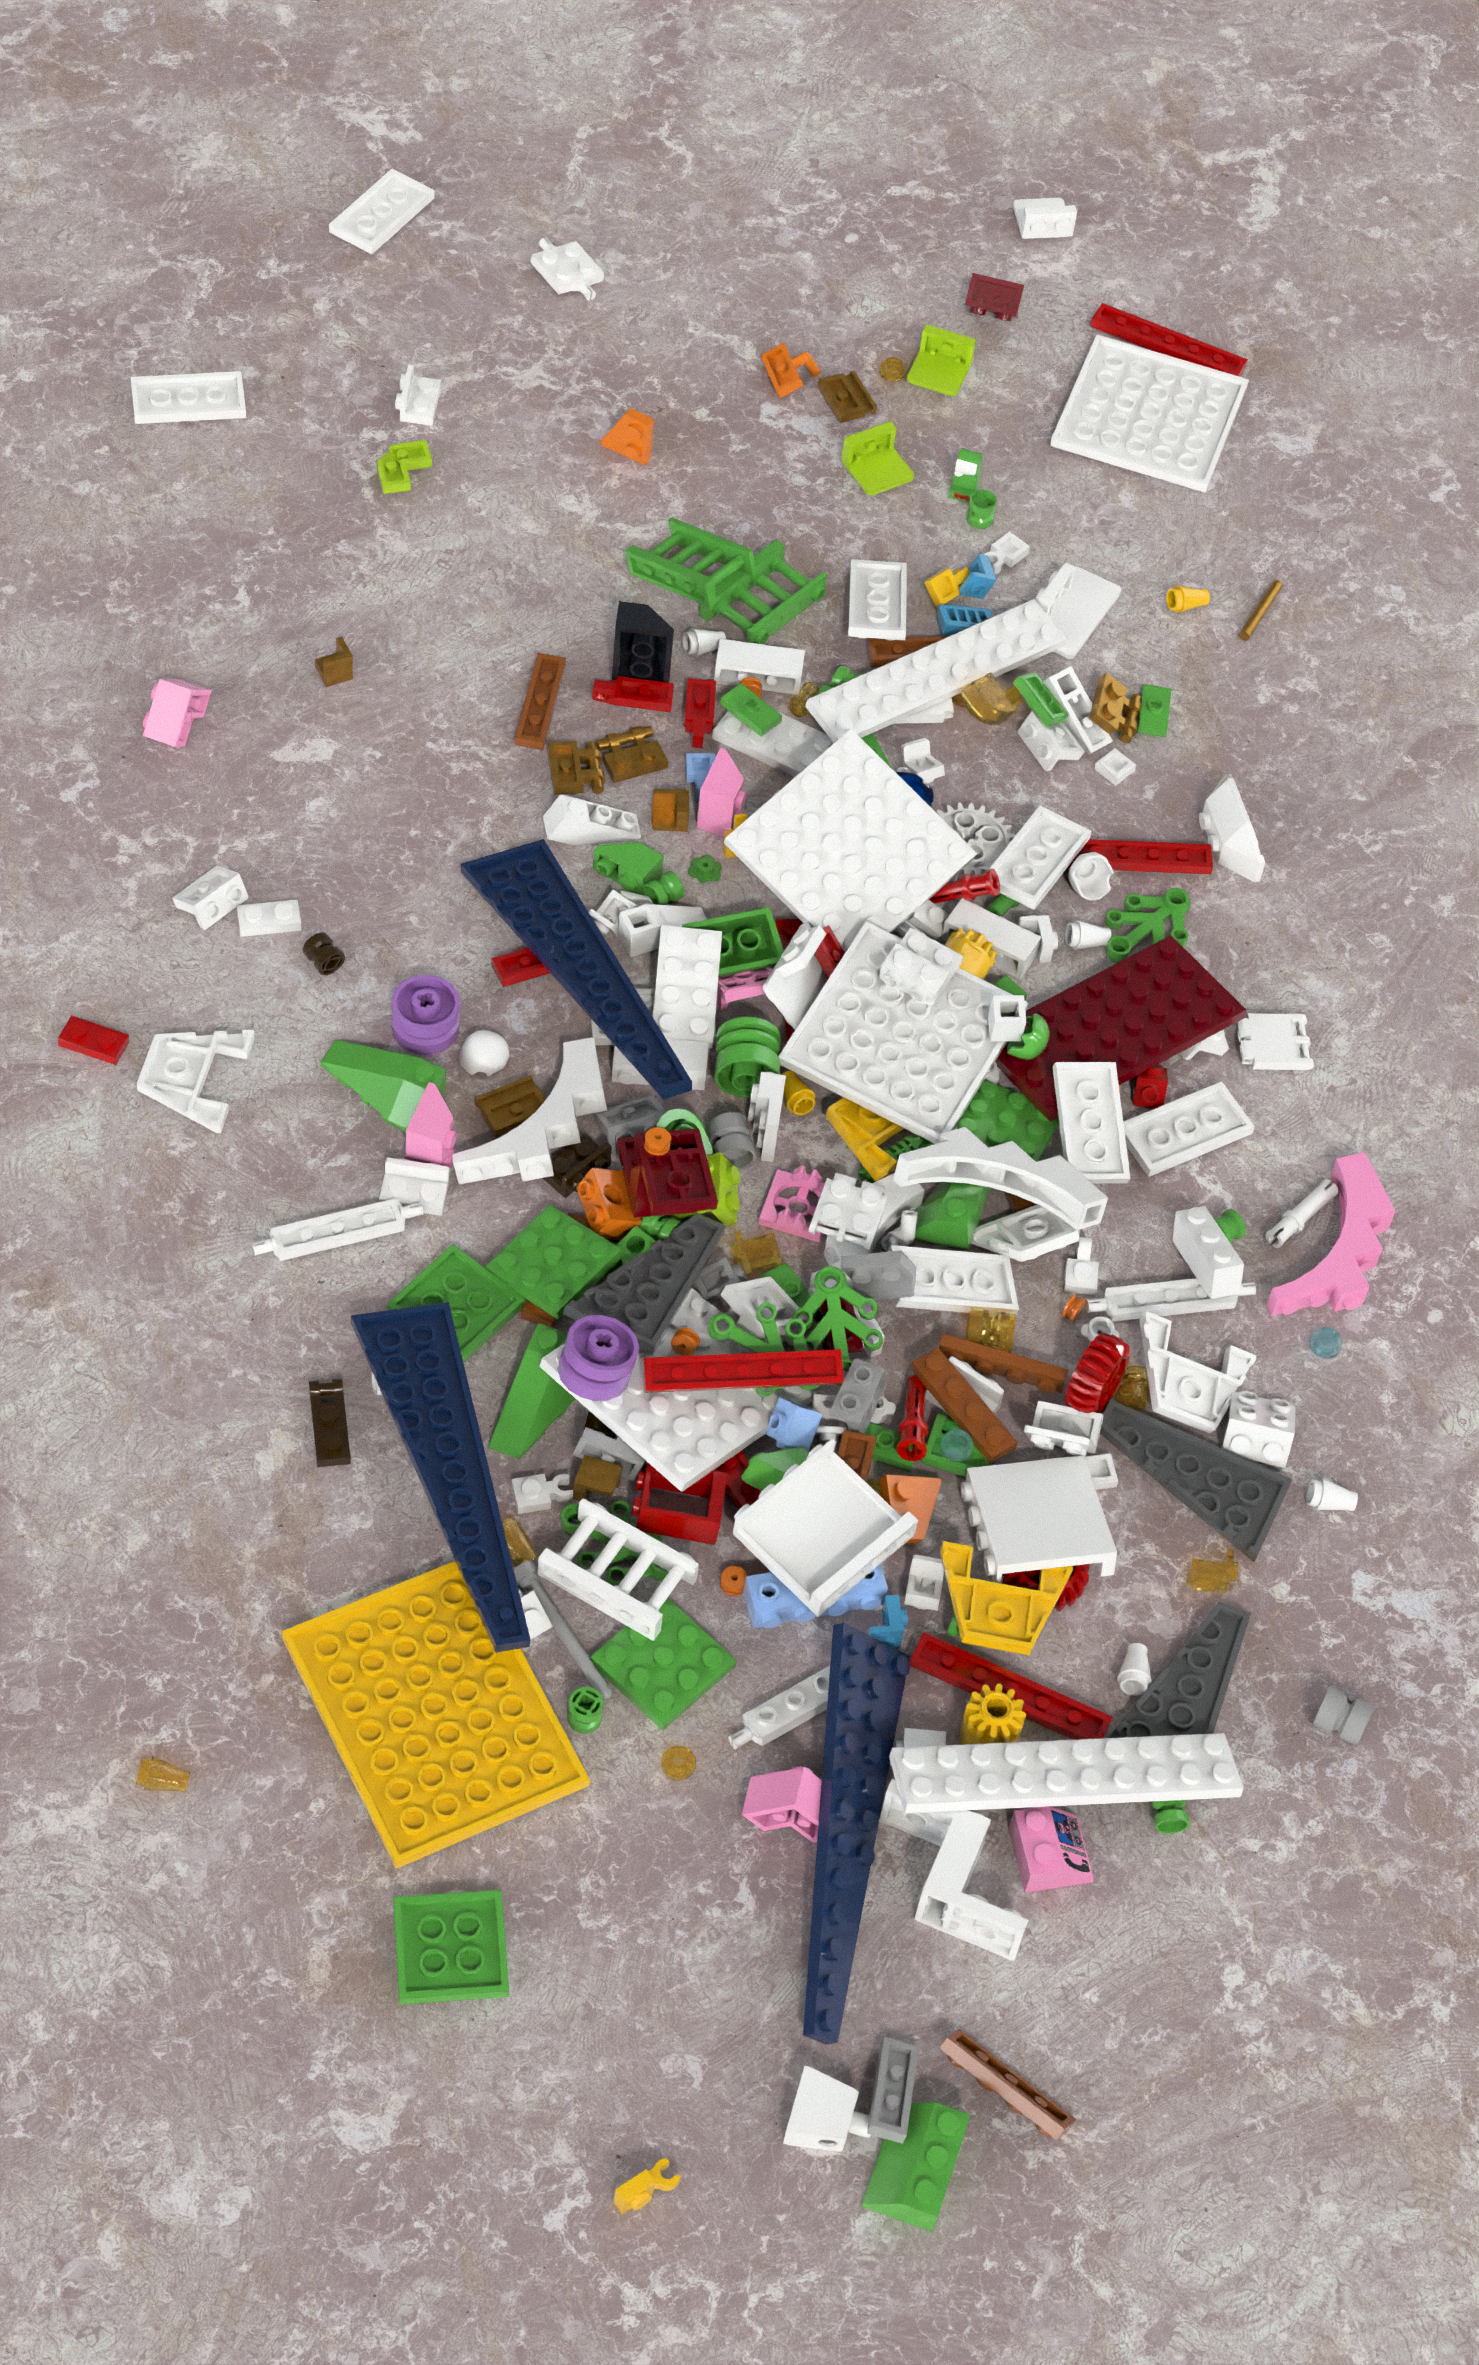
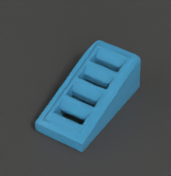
[936,605,994,636]

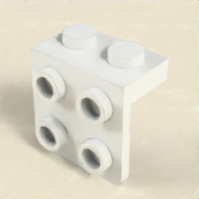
[1013,198,1077,239]
[1221,1391,1295,1468]
[1024,1401,1103,1457]

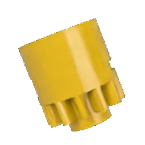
[944,928,997,980]
[959,1684,1026,1745]

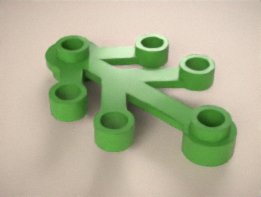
[1105,888,1191,963]
[793,1266,883,1387]
[707,1302,820,1397]
[561,1500,669,1586]

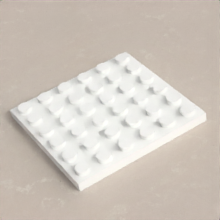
[1050,335,1249,493]
[724,729,977,953]
[778,921,1029,1144]
[539,1288,815,1492]

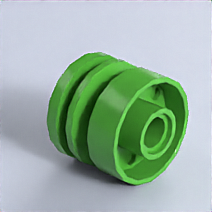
[715,1017,781,1098]

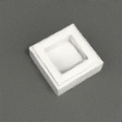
[1094,748,1136,786]
[1084,1453,1118,1490]

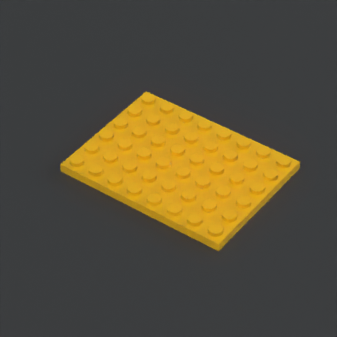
[281,1561,590,1869]

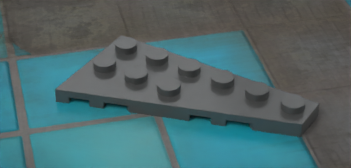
[563,1213,726,1355]
[1100,1399,1292,1562]
[1109,1602,1251,1738]

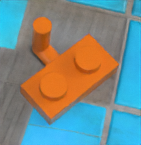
[760,342,821,398]

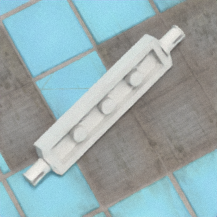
[251,1198,424,1261]
[1085,1278,1256,1322]
[728,1666,830,1750]

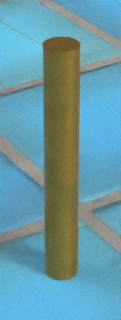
[1239,580,1283,641]

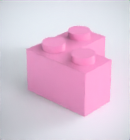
[143,679,212,747]
[742,1766,822,1843]

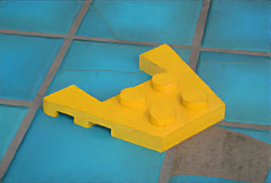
[825,1097,904,1181]
[940,1541,1073,1655]

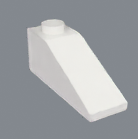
[1043,666,1113,755]

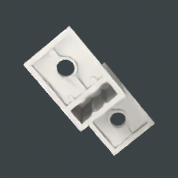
[879,1779,1029,1961]

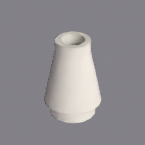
[682,628,726,657]
[1065,920,1111,950]
[1306,1478,1358,1511]
[1117,1643,1152,1696]

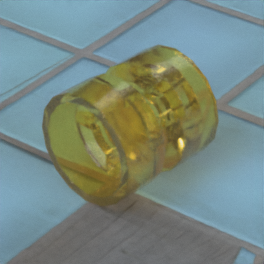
[965,1307,1016,1353]

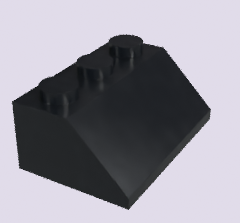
[612,601,674,683]

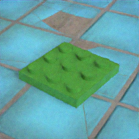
[953,1080,1059,1162]
[485,1204,623,1320]
[387,1244,526,1363]
[590,1598,736,1731]
[393,1890,509,2005]

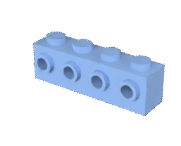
[743,1564,888,1628]

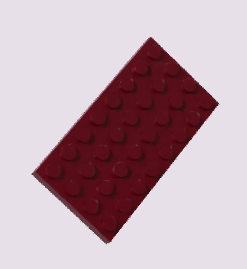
[995,935,1247,1122]

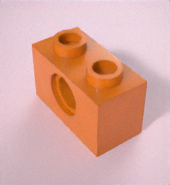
[576,1168,642,1241]

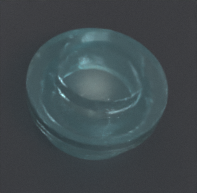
[1310,1327,1342,1359]
[940,1429,974,1462]

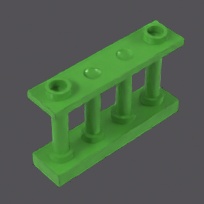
[625,517,757,608]
[699,539,827,644]

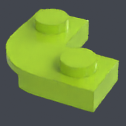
[377,440,432,494]

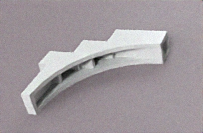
[452,1037,607,1185]
[893,1127,1108,1230]
[808,1173,924,1358]

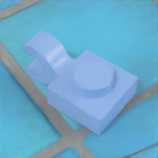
[686,753,716,802]

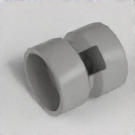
[707,1112,756,1170]
[1313,1685,1375,1746]

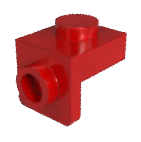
[1133,1064,1168,1109]

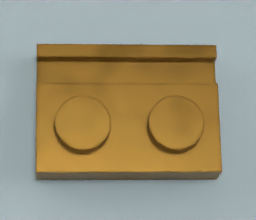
[818,370,877,423]
[475,1075,546,1138]

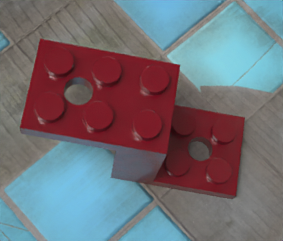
[617,1128,718,1218]

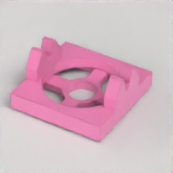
[716,967,773,1011]
[758,1166,825,1242]

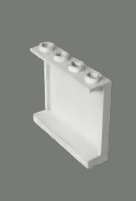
[732,1438,918,1617]
[961,1455,1117,1583]

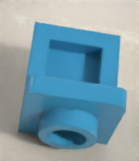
[959,554,996,599]
[868,1595,908,1648]

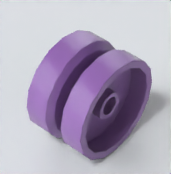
[392,975,460,1055]
[557,1315,639,1401]

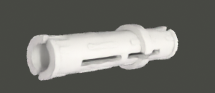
[1265,1179,1338,1248]

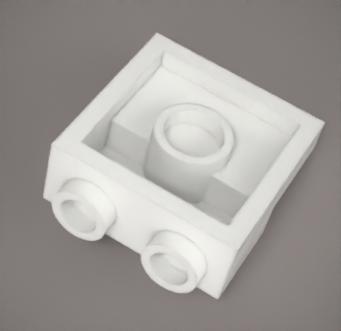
[879,928,964,1006]
[748,1072,786,1162]
[721,1276,809,1345]

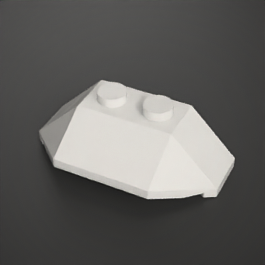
[1199,774,1265,882]

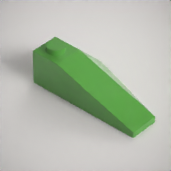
[320,1040,446,1132]
[914,1182,991,1250]
[489,1323,576,1459]

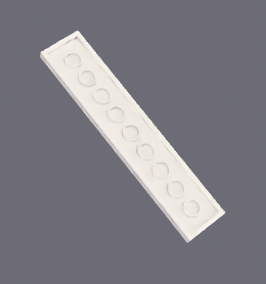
[805,599,1067,743]
[889,1733,1244,1813]

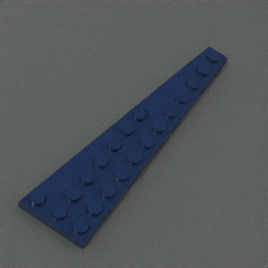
[461,839,692,1100]
[351,1302,531,1652]
[803,1622,910,2045]

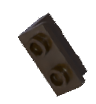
[542,1133,612,1198]

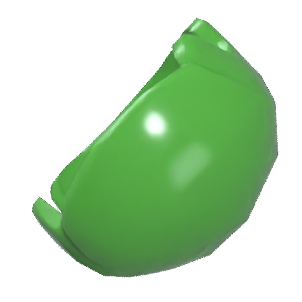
[1007,1013,1050,1060]

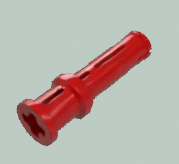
[929,869,1000,904]
[897,1375,928,1461]

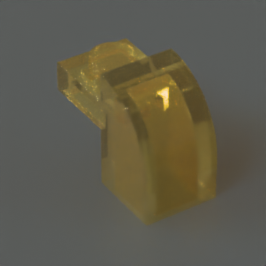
[958,672,1024,725]

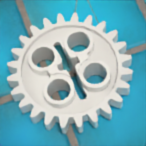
[936,803,1016,882]

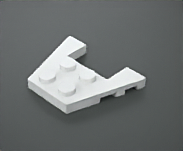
[137,1029,255,1134]
[1140,1311,1257,1434]

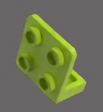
[907,324,977,396]
[841,421,914,496]
[664,1152,741,1227]

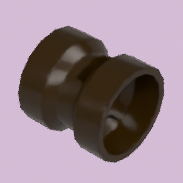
[302,932,345,975]

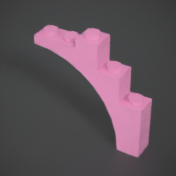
[1266,1152,1395,1316]

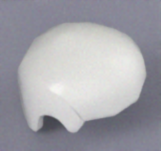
[1068,852,1114,901]
[459,1030,510,1076]

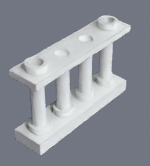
[537,1498,699,1641]

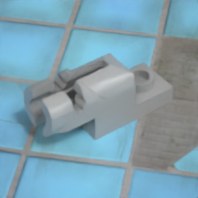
[572,1427,647,1481]

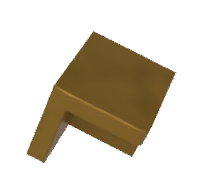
[315,637,353,687]
[652,789,689,832]
[573,1455,623,1501]

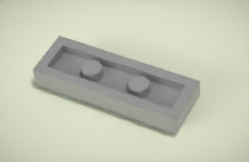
[867,2037,919,2144]

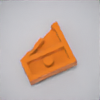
[600,408,654,466]
[879,1475,941,1544]

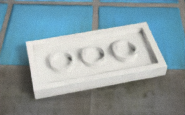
[329,169,434,254]
[131,371,246,424]
[848,559,907,640]
[712,711,834,777]
[989,805,1091,910]
[653,925,722,1048]
[1052,1062,1131,1184]
[1123,1081,1255,1177]
[887,1245,1019,1317]

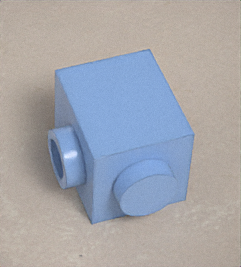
[765,1397,822,1451]

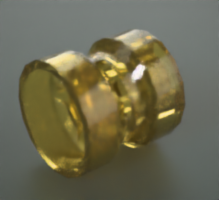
[1115,1366,1150,1411]

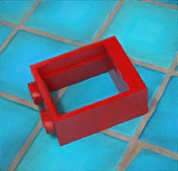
[631,1462,727,1545]

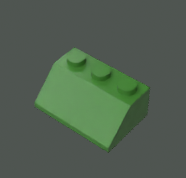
[682,907,784,977]
[862,2102,971,2232]

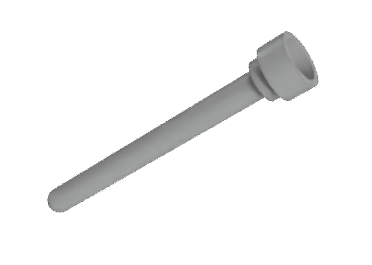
[514,1560,612,1700]

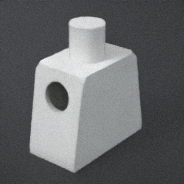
[783,2066,870,2152]

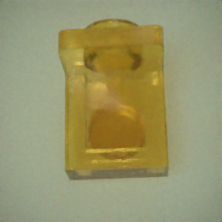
[731,1230,783,1274]
[1186,1548,1239,1593]

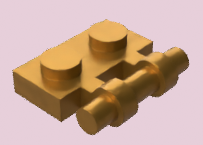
[1089,673,1142,743]
[595,726,668,783]
[547,741,605,795]

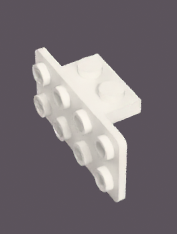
[1036,562,1122,659]
[763,923,827,1030]

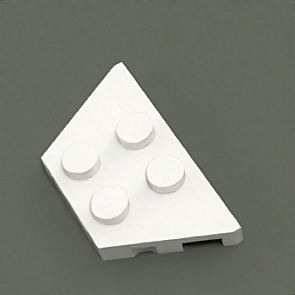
[971,1204,1080,1262]

